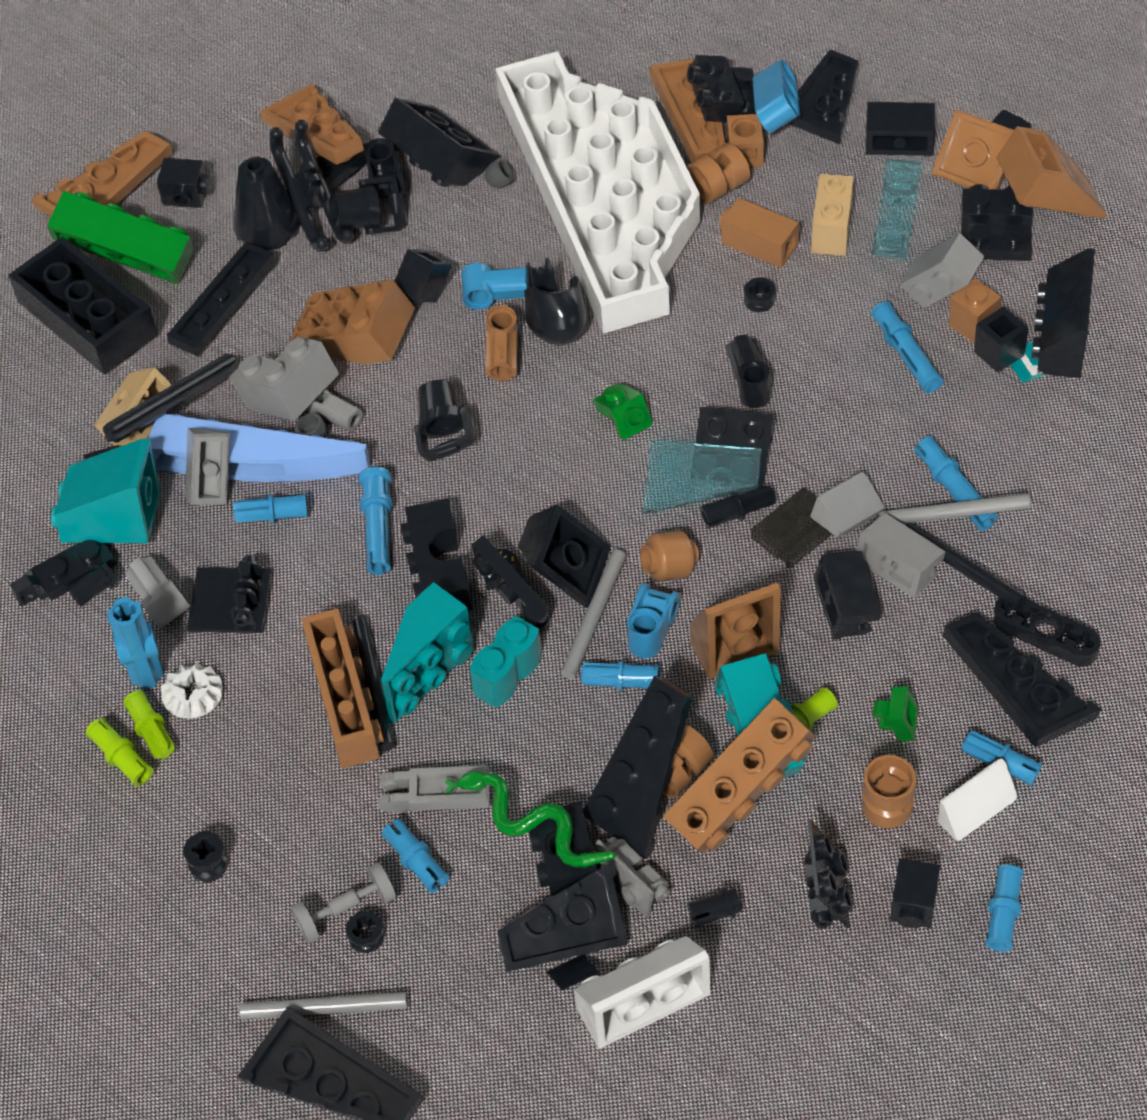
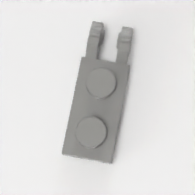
[378,765,490,813]

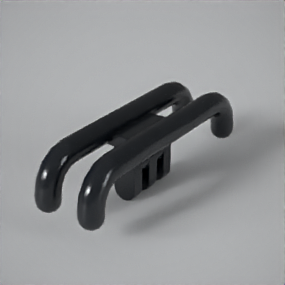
[269,119,354,252]

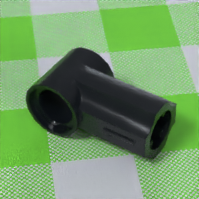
[726,334,771,408]

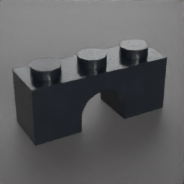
[400,499,472,611]

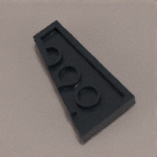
[583,676,693,857]

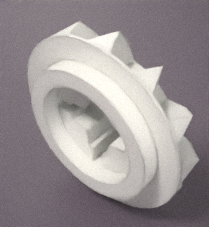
[161,661,223,719]

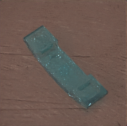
[871,159,921,260]

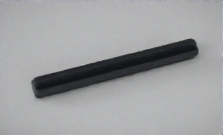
[102,354,239,443]

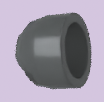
[484,158,514,188]
[295,413,326,438]

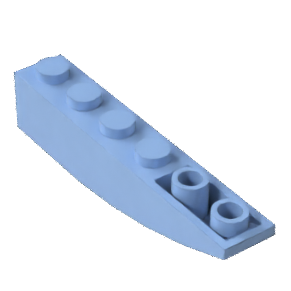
[148,414,371,482]

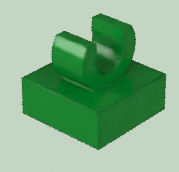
[872,686,919,742]

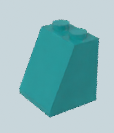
[51,439,161,543]

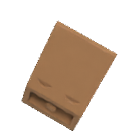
[996,126,1107,219]
[288,279,415,364]

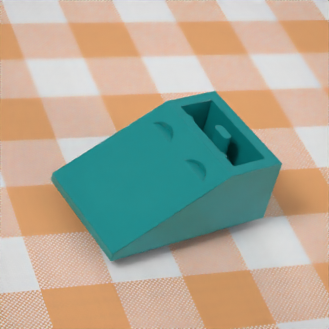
[381,582,474,724]

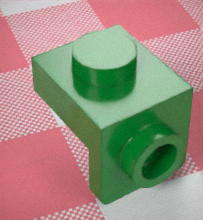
[593,384,652,440]

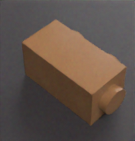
[719,197,799,269]

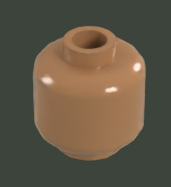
[640,530,699,582]

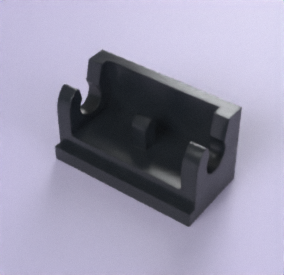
[813,552,882,640]

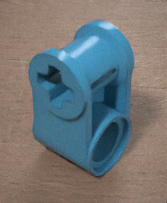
[627,583,681,658]

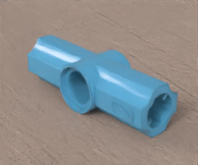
[107,597,164,690]

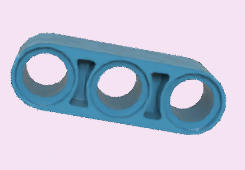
[753,59,800,133]

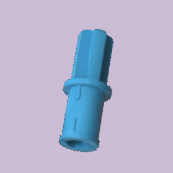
[233,494,307,524]
[581,660,659,691]
[962,731,1043,787]

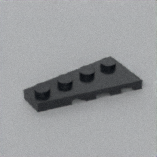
[942,613,1101,748]
[237,1007,424,1120]

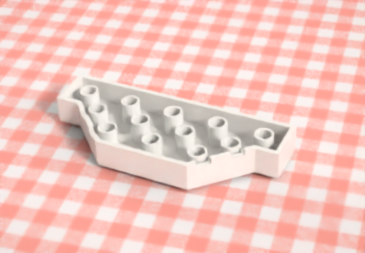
[495,51,700,334]

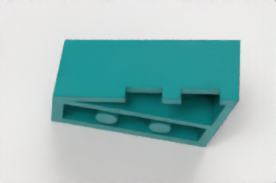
[713,653,807,778]

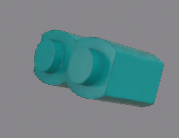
[470,616,542,708]

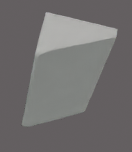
[185,428,230,505]
[810,472,885,538]

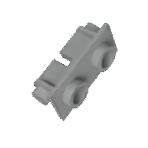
[595,837,670,918]

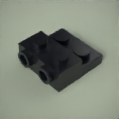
[687,55,756,122]
[960,184,1033,261]

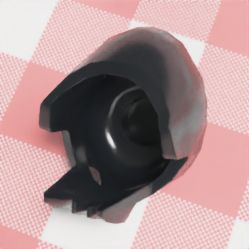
[524,257,588,345]

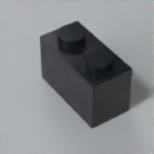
[865,101,935,156]

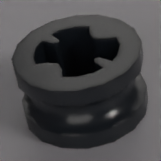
[744,277,775,313]
[346,911,385,953]

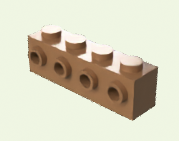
[301,608,384,769]
[663,698,816,854]

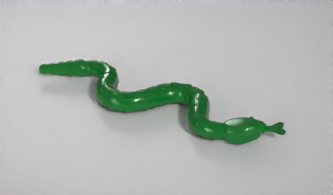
[445,771,616,867]

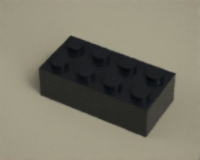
[8,236,158,374]

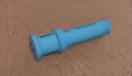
[359,467,393,575]

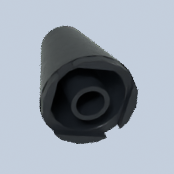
[233,157,301,251]

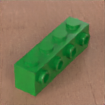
[47,190,195,285]

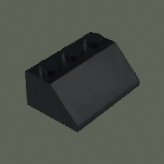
[377,97,502,187]
[1031,249,1095,378]

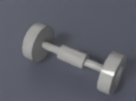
[290,862,396,944]

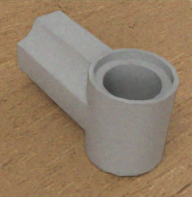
[125,556,191,629]

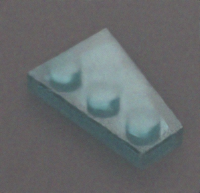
[643,440,762,515]

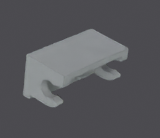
[856,513,946,599]

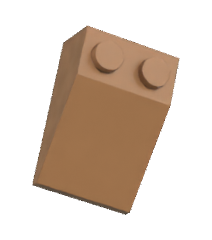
[690,582,781,680]

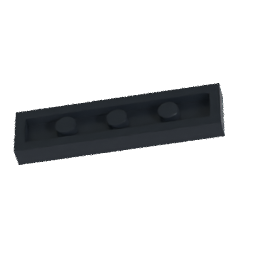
[166,242,276,356]

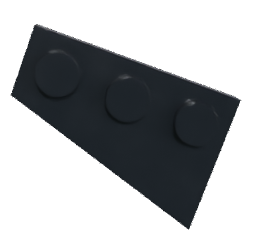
[787,49,859,145]
[497,862,628,972]

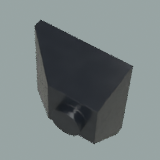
[518,504,611,608]

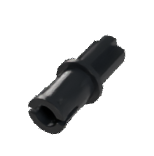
[700,486,776,529]

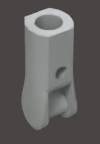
[305,389,363,433]

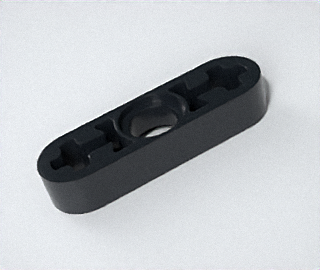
[993,598,1100,666]

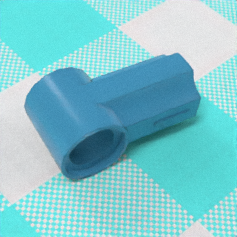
[461,263,527,310]

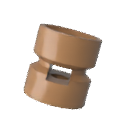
[687,142,750,204]
[664,724,714,798]
[862,755,916,828]

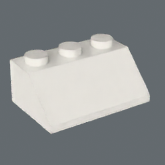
[574,936,711,1049]

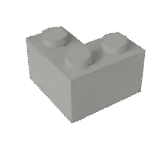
[228,336,339,421]

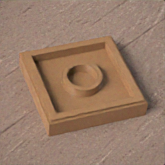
[931,109,1014,189]

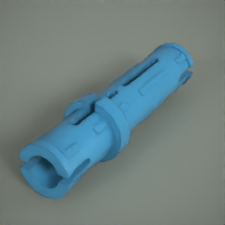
[871,301,944,393]
[914,436,998,531]

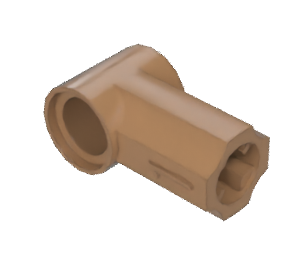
[485,305,519,381]

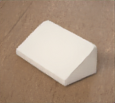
[938,758,1017,841]

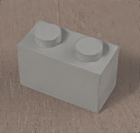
[899,233,985,308]

